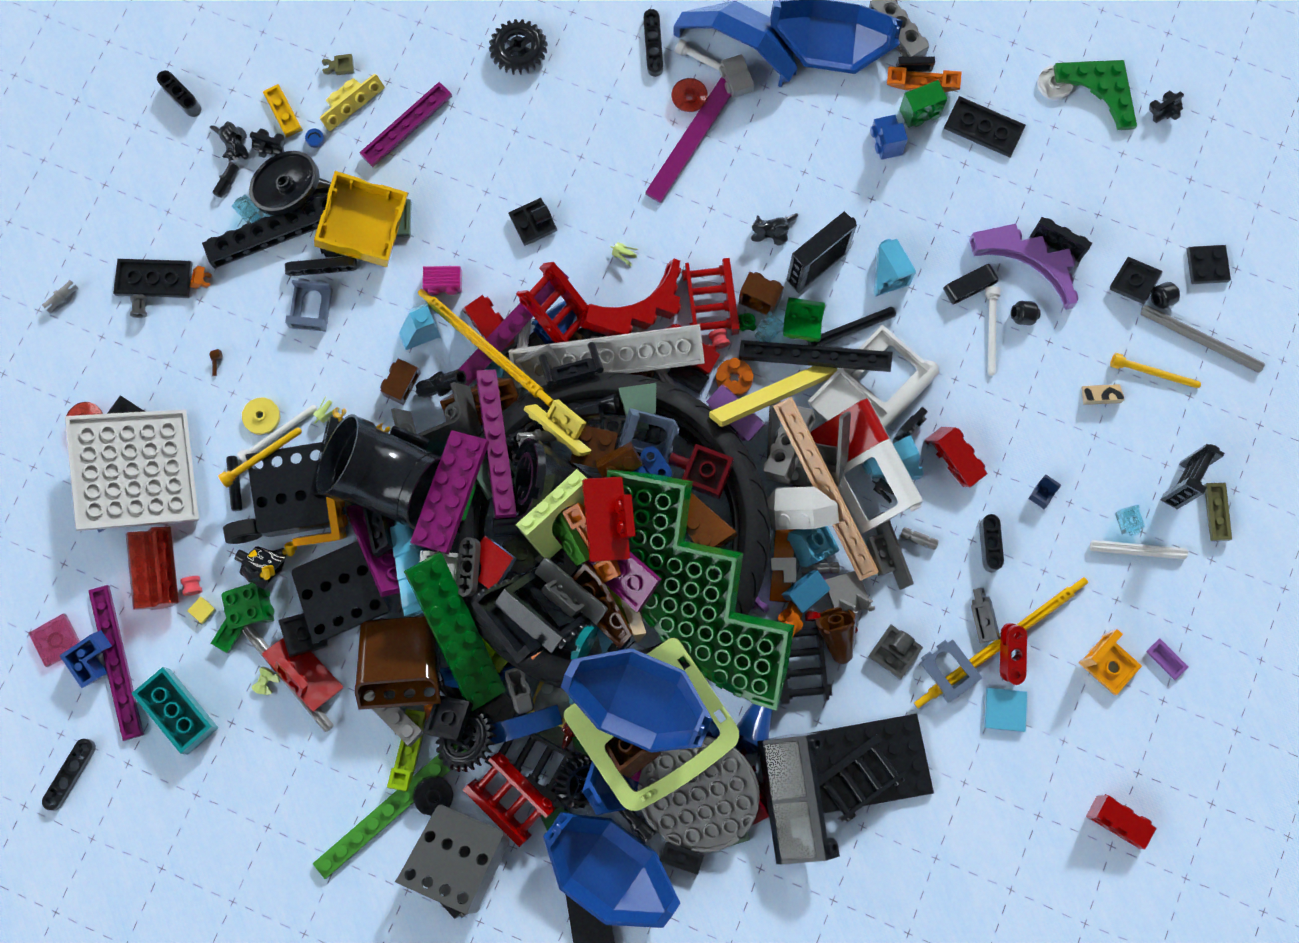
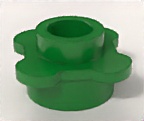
[738,313,756,331]

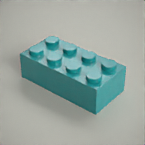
[131,667,219,755]

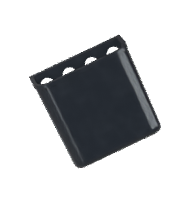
[245,442,330,537]
[291,541,392,644]

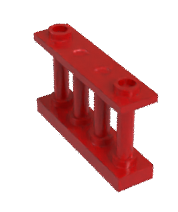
[682,258,740,335]
[516,262,588,343]
[463,752,556,847]

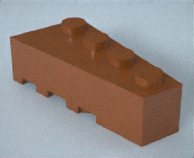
[674,477,738,548]

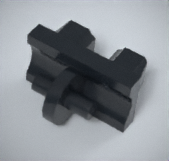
[1149,90,1184,123]
[250,128,285,158]

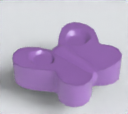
[753,596,769,614]

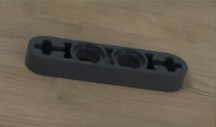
[643,9,663,77]
[284,257,357,276]
[42,738,96,810]

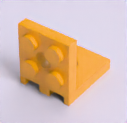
[292,497,348,547]
[1078,629,1142,695]

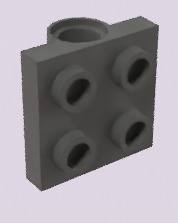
[868,624,923,680]

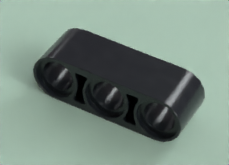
[156,70,202,117]
[943,264,999,305]
[979,514,1004,573]

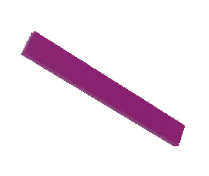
[645,77,731,203]
[88,585,144,741]

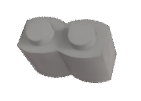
[719,54,754,98]
[505,668,534,714]

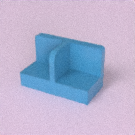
[781,570,830,613]

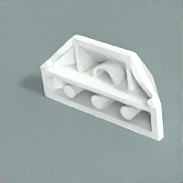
[767,487,839,530]

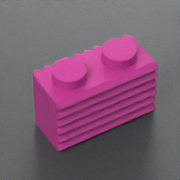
[422,266,462,295]

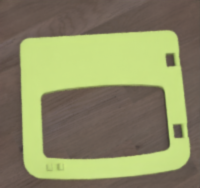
[564,638,739,811]

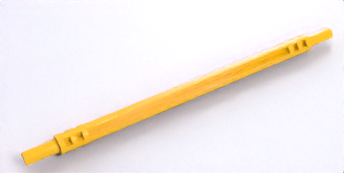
[418,289,554,407]
[914,577,1089,709]

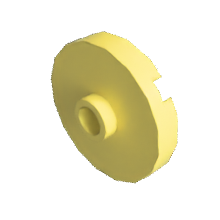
[242,397,281,435]

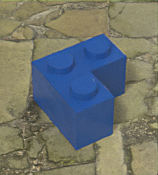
[870,115,908,160]
[59,630,112,688]

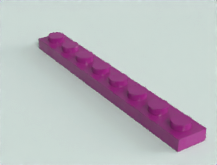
[458,268,569,386]
[476,370,517,519]

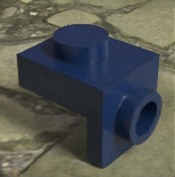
[1028,474,1061,509]

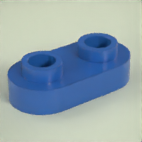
[641,446,672,477]

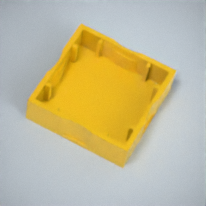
[314,171,408,267]

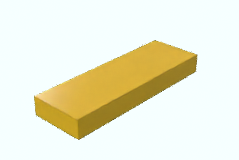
[262,84,303,138]

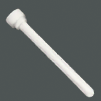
[675,39,754,83]
[985,286,1001,376]
[236,405,317,463]

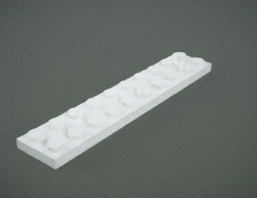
[509,324,705,388]

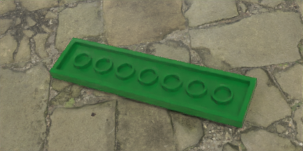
[404,552,506,711]

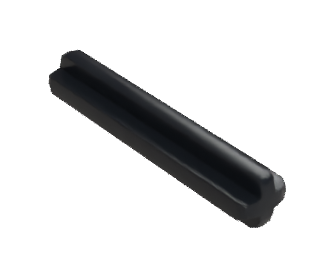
[226,456,242,512]

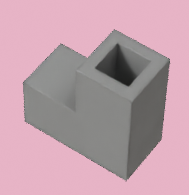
[771,558,796,583]

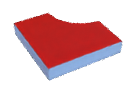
[478,536,517,589]

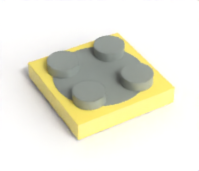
[527,681,572,728]

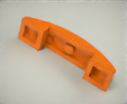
[887,67,962,92]
[562,503,621,583]
[769,529,795,603]

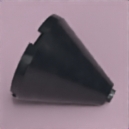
[511,438,593,519]

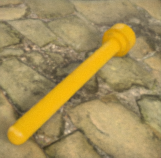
[1110,352,1201,388]
[218,427,302,488]

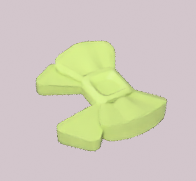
[252,667,280,695]

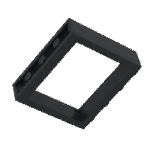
[786,211,857,293]
[494,567,592,653]

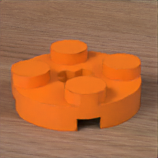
[716,358,754,396]

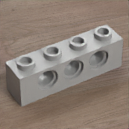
[869,0,929,57]
[763,406,816,485]

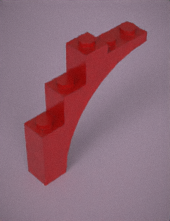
[580,258,681,336]

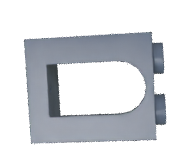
[285,278,333,332]
[618,408,679,460]
[919,639,982,703]

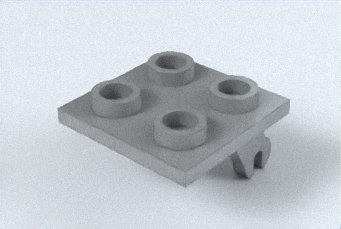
[825,571,875,616]

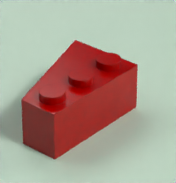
[1086,794,1157,850]

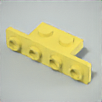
[319,74,385,131]
[523,399,591,456]

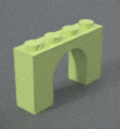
[516,469,587,559]

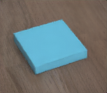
[984,688,1027,732]

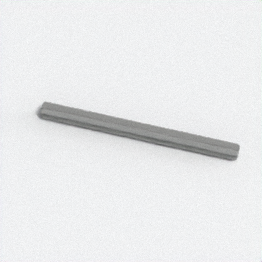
[1140,305,1265,373]
[242,624,334,732]

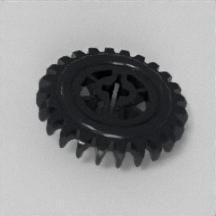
[488,19,548,75]
[436,709,497,772]

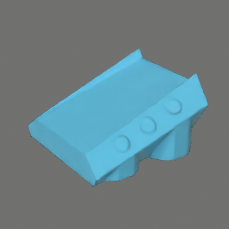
[787,526,840,568]

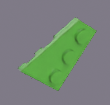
[552,509,589,566]

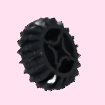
[552,754,592,809]

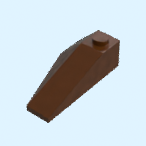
[572,563,633,649]

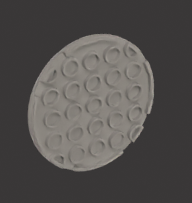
[638,736,759,852]

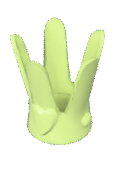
[610,242,638,266]
[313,396,340,423]

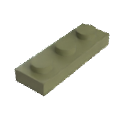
[1204,483,1232,541]

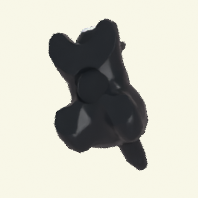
[209,121,249,161]
[751,213,798,246]

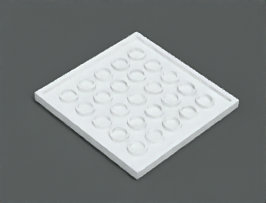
[65,409,199,531]

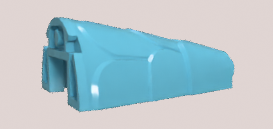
[390,522,430,617]

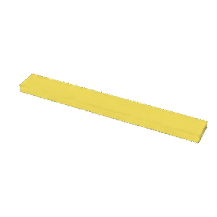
[709,366,838,427]

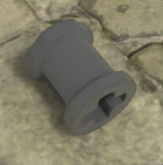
[130,295,148,318]

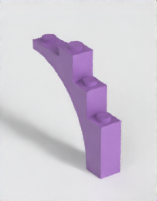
[969,223,1078,310]

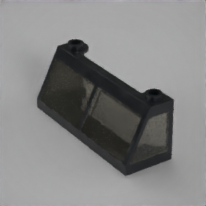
[757,732,840,864]

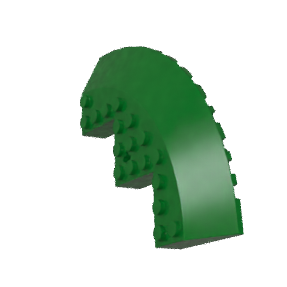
[607,470,794,711]

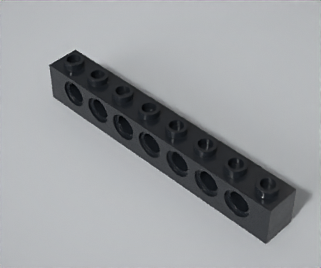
[202,195,327,269]

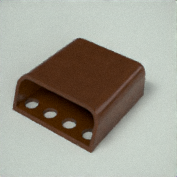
[355,616,441,710]

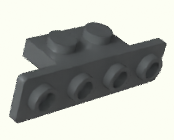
[865,512,914,590]
[535,557,608,624]

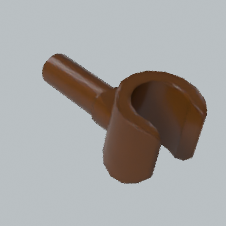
[209,349,223,376]

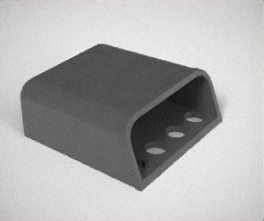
[395,805,509,915]

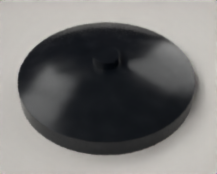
[249,151,320,215]

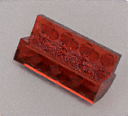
[125,527,179,610]

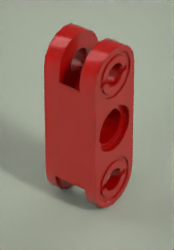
[1000,623,1027,685]

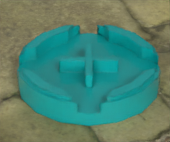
[571,624,598,660]

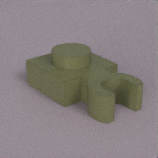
[322,54,355,75]

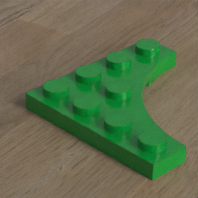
[1053,60,1137,130]

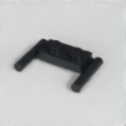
[539,342,604,387]

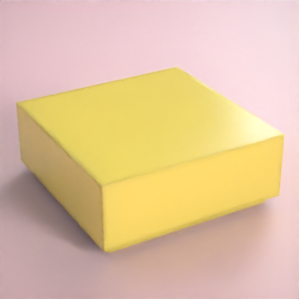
[187,596,216,624]

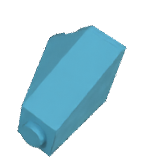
[874,239,916,296]
[399,303,441,350]
[862,435,924,480]

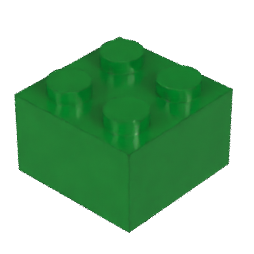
[899,80,948,128]

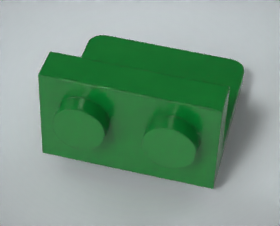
[783,297,825,342]
[221,583,275,630]

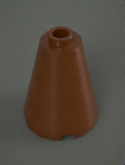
[816,607,856,664]

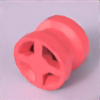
[708,328,730,349]
[180,576,203,596]

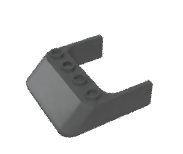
[767,401,851,488]

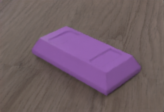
[1146,638,1189,680]

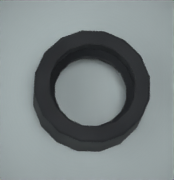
[223,519,262,544]

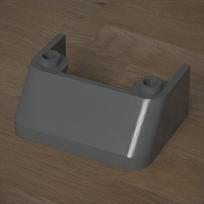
[391,382,482,456]

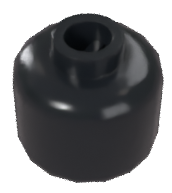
[1150,282,1180,309]
[1011,300,1041,326]

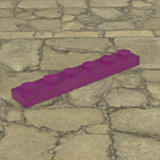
[359,82,452,167]

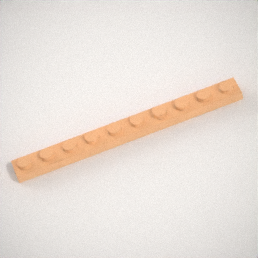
[773,397,879,581]

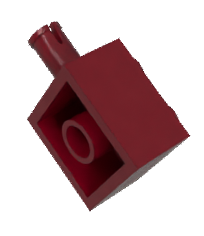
[668,444,734,499]

